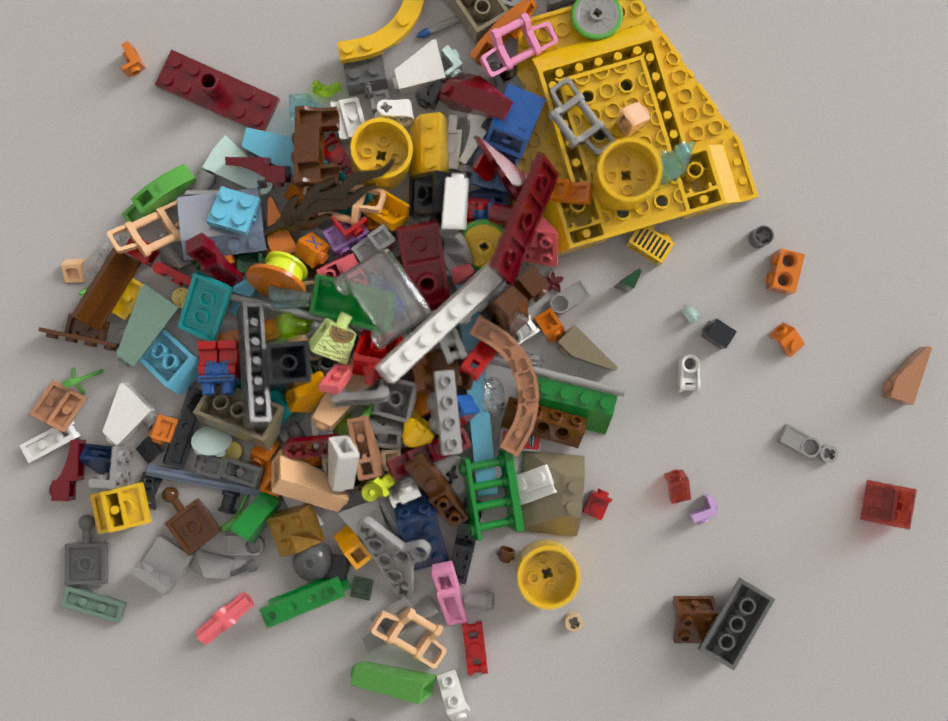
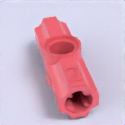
[195,592,255,645]

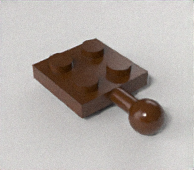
[162,487,223,556]

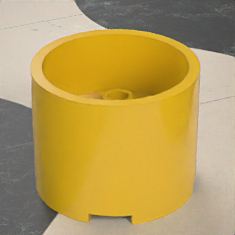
[351,118,413,191]
[592,138,662,211]
[515,539,581,609]

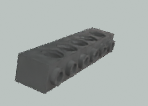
[237,302,271,428]

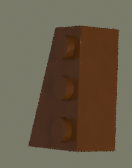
[510,265,549,305]
[484,285,529,336]

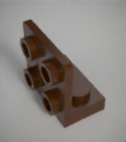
[412,347,463,395]
[673,596,719,643]

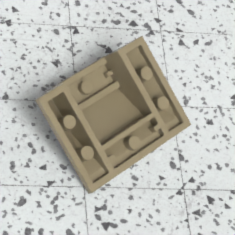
[521,451,585,536]

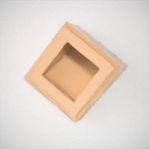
[61,259,86,283]

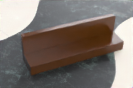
[71,247,141,331]

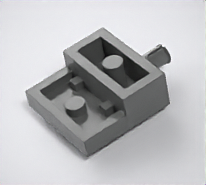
[343,54,388,99]

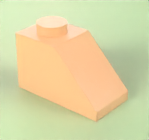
[615,102,650,138]

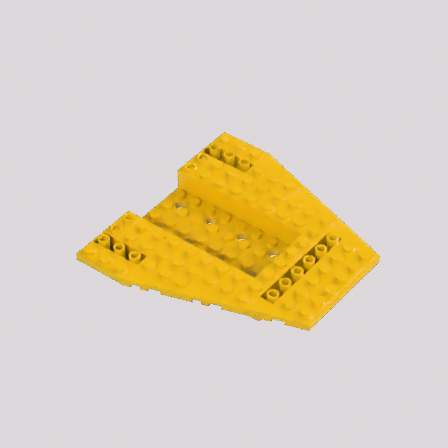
[512,0,758,265]

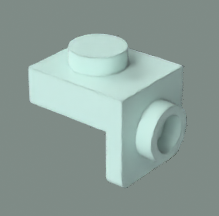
[442,45,463,80]

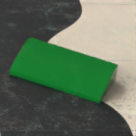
[309,274,395,333]

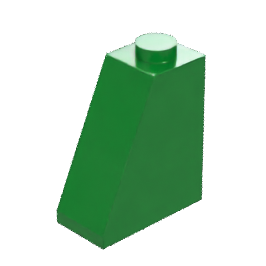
[230,492,283,544]

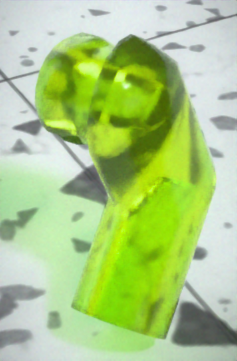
[311,80,342,98]

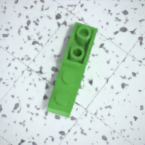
[122,164,196,230]

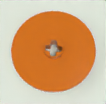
[246,264,306,302]

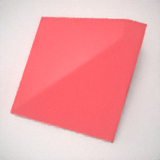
[451,263,474,286]

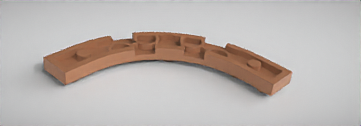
[469,316,539,457]

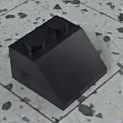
[409,170,451,217]
[266,341,312,391]

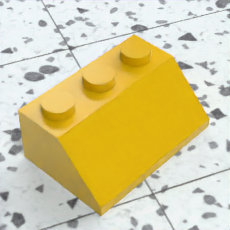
[410,112,449,176]

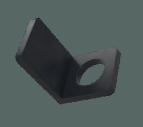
[139,472,163,510]

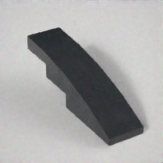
[450,498,482,584]

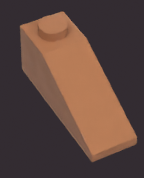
[882,346,932,405]
[347,415,385,481]

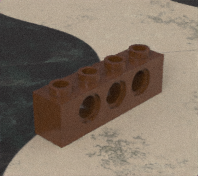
[500,396,587,448]

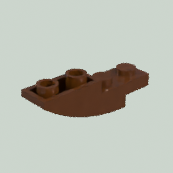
[405,453,469,528]

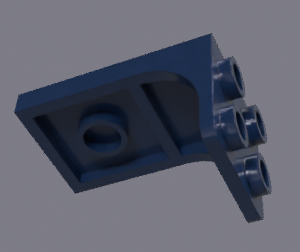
[394,490,449,570]

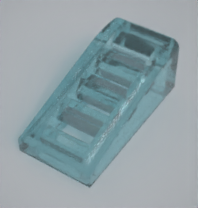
[269,287,312,310]

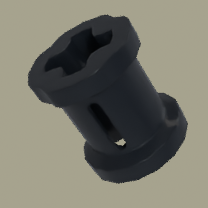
[218,490,240,514]

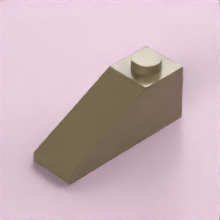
[557,325,618,371]

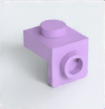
[688,494,718,524]

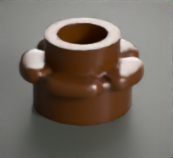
[496,546,516,563]

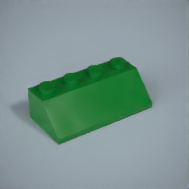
[537,376,618,435]

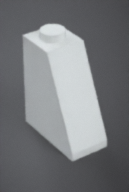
[392,39,446,95]
[442,174,469,229]
[102,383,157,446]
[328,435,359,492]

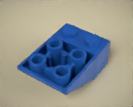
[484,83,546,159]

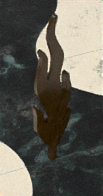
[263,158,394,236]

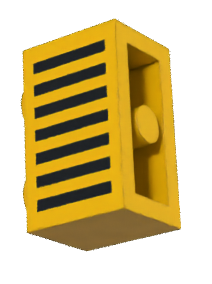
[626,226,675,266]

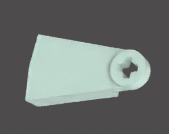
[202,135,274,196]

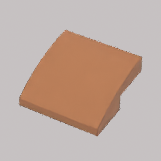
[29,380,88,433]

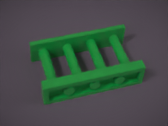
[458,449,525,541]
[259,576,351,629]

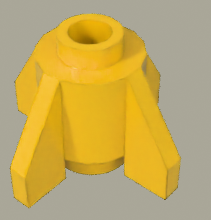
[401,409,435,448]

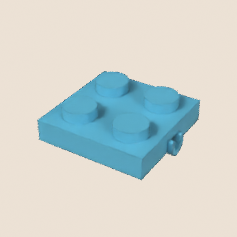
[206,186,261,236]

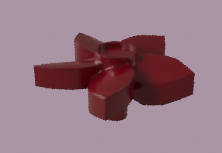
[544,270,564,293]

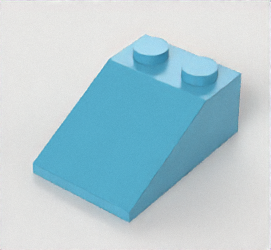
[140,328,199,396]

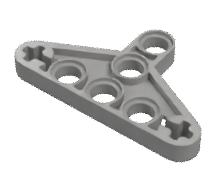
[356,516,431,599]

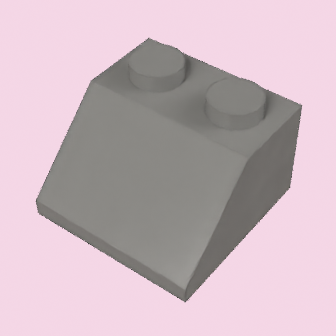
[373,377,418,423]

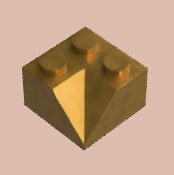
[266,503,326,557]

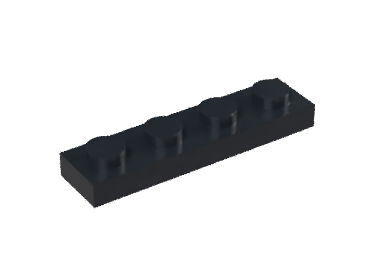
[162,386,204,469]

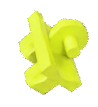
[361,473,395,502]

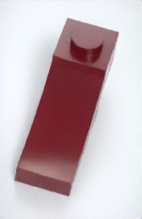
[225,157,291,187]
[185,232,244,287]
[49,439,86,501]

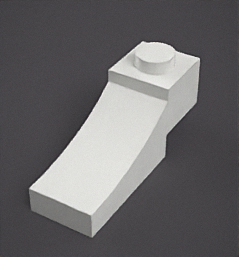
[459,113,489,166]

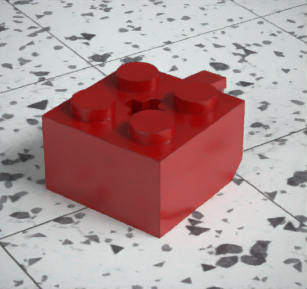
[353,330,403,385]

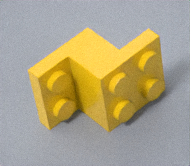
[90,482,152,534]

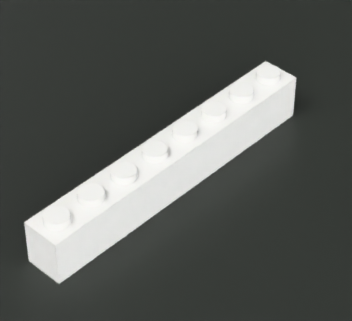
[374,260,503,383]

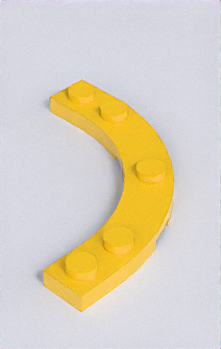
[337,0,424,64]

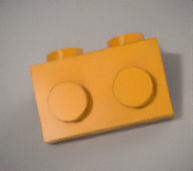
[362,188,410,231]

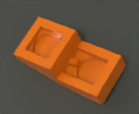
[549,179,593,205]

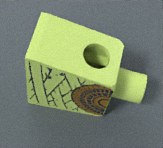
[308,312,356,365]

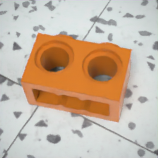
[765,248,805,295]

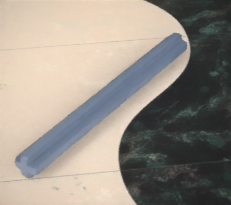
[145,464,261,496]

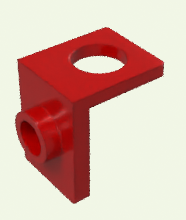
[331,216,369,241]

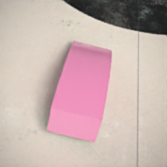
[432,561,467,626]

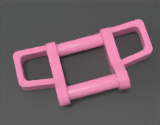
[480,12,558,78]

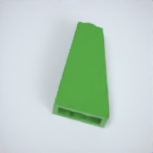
[350,660,436,705]

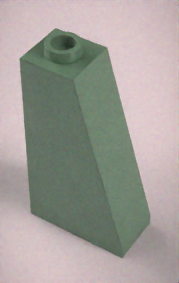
[116,283,180,367]

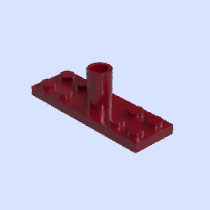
[155,49,280,131]
[488,153,560,285]
[396,220,450,330]

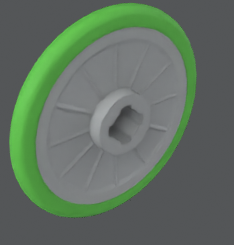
[571,0,623,40]

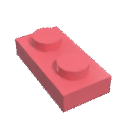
[319,364,354,394]

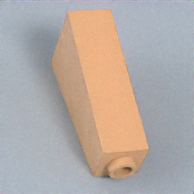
[312,357,380,432]
[271,449,349,512]

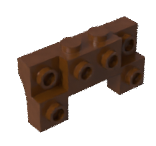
[291,105,340,188]

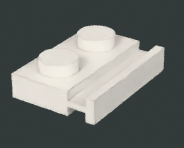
[330,97,365,142]
[516,465,557,506]
[389,474,421,508]

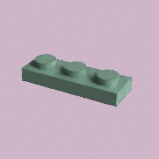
[60,585,127,623]

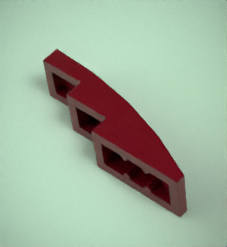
[386,428,472,481]

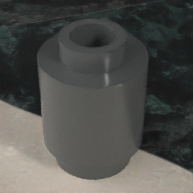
[317,356,338,376]

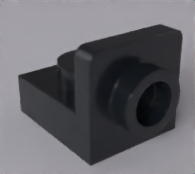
[415,80,444,110]

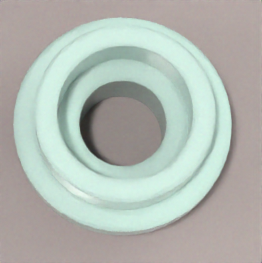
[681,305,699,324]

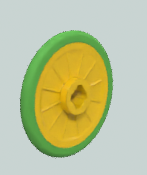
[461,219,505,270]

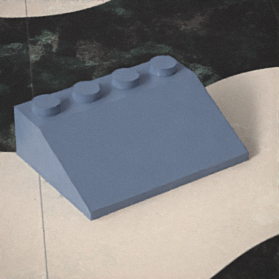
[177,188,268,260]

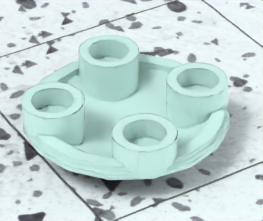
[191,426,232,457]

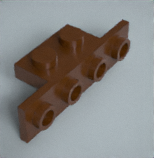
[38,313,120,352]

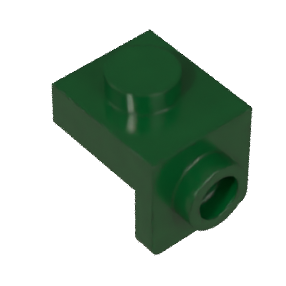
[236,251,266,275]

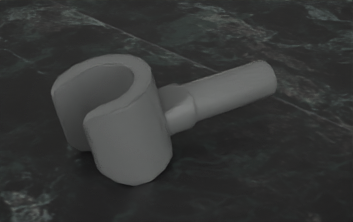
[231,559,258,577]

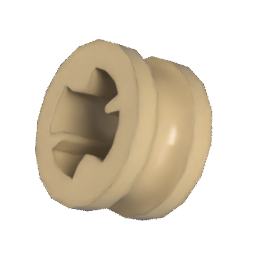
[564,611,583,632]

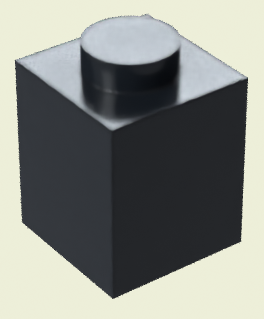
[701,318,737,349]

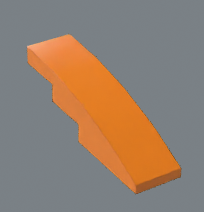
[469,0,537,66]

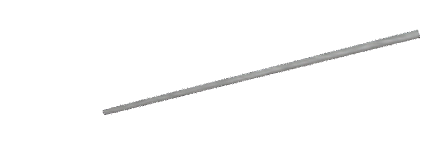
[230,293,626,397]

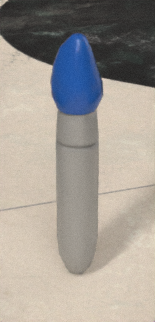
[417,16,460,38]

